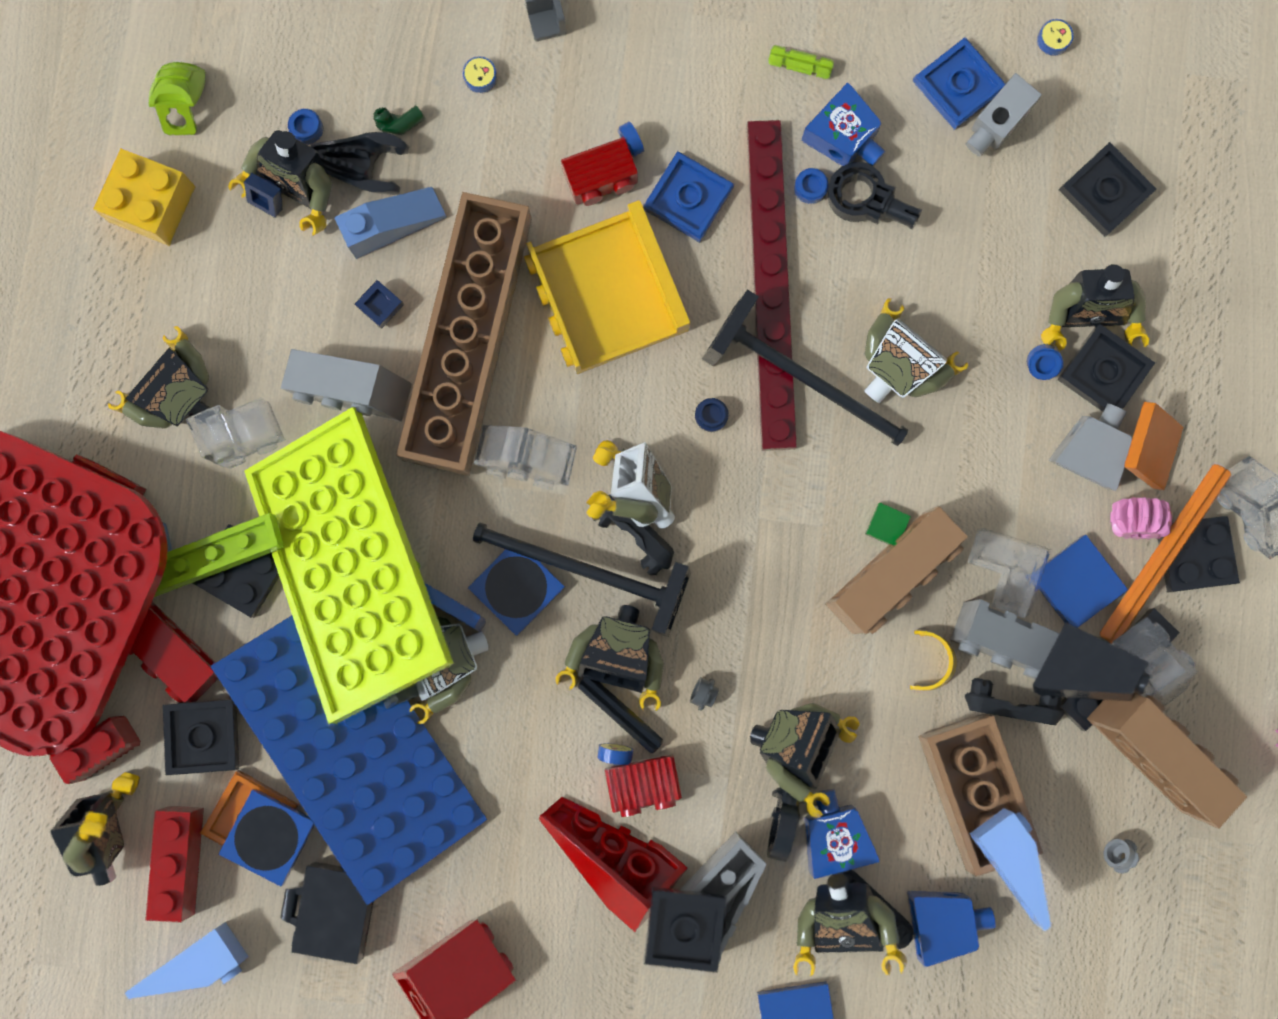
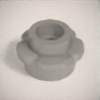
[1104,839,1139,874]

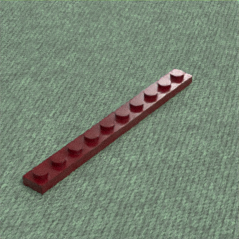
[747,120,797,451]

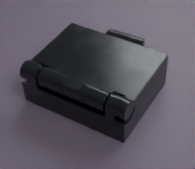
[280,862,374,964]

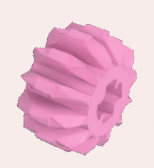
[1110,497,1172,540]

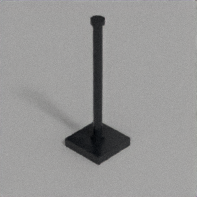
[702,289,908,446]
[473,522,691,637]

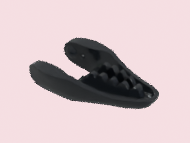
[309,132,410,195]

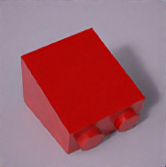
[392,919,516,1019]

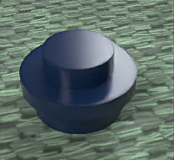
[695,398,729,432]

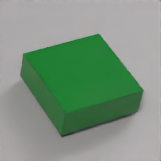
[865,503,911,546]

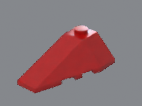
[539,797,688,932]

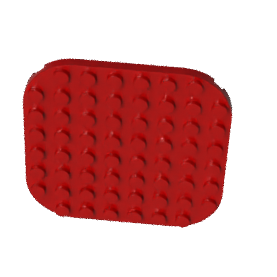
[0,431,168,756]

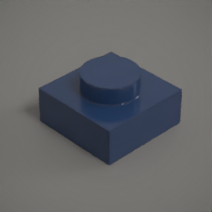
[244,173,283,218]
[354,280,404,329]

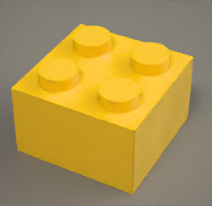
[93,148,196,246]

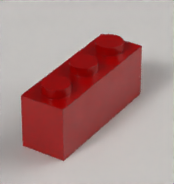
[129,601,218,703]
[145,806,204,922]

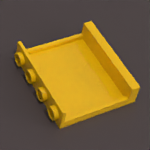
[524,200,690,374]

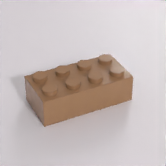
[825,506,968,635]
[1087,692,1247,829]
[918,714,1043,877]

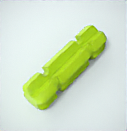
[769,45,834,79]

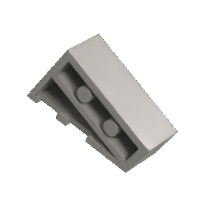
[281,349,412,422]
[950,599,1060,679]
[680,831,766,963]

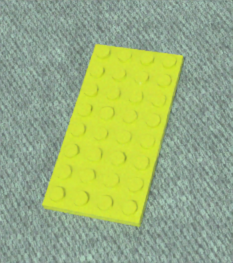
[244,407,454,724]

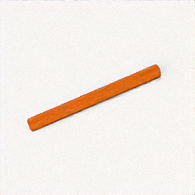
[1100,464,1232,645]

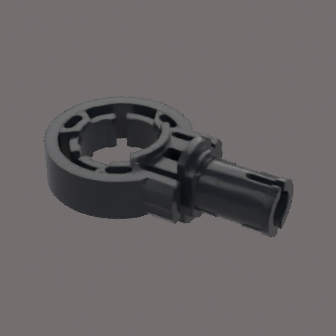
[828,162,922,230]
[767,787,806,862]

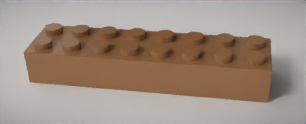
[396,192,532,476]

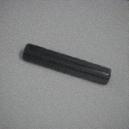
[578,678,663,754]

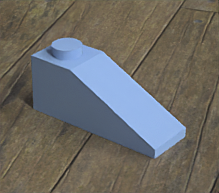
[970,808,1051,931]
[125,922,249,999]

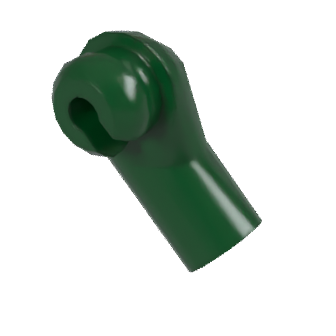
[373,105,425,135]

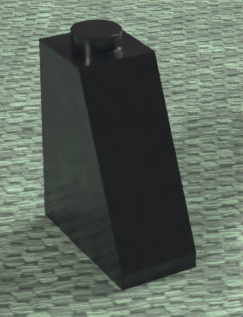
[1033,623,1152,701]

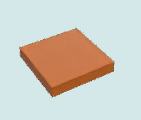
[1124,402,1184,490]
[200,770,299,846]

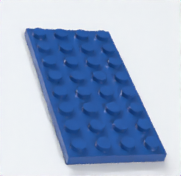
[210,615,487,905]

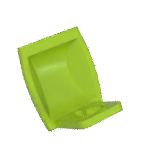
[148,62,206,135]

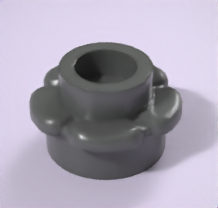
[690,677,719,711]

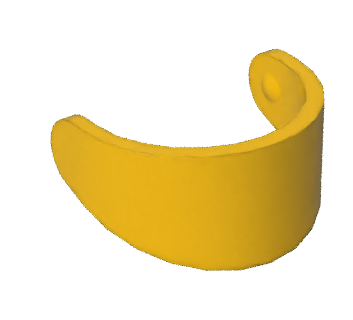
[910,630,957,691]

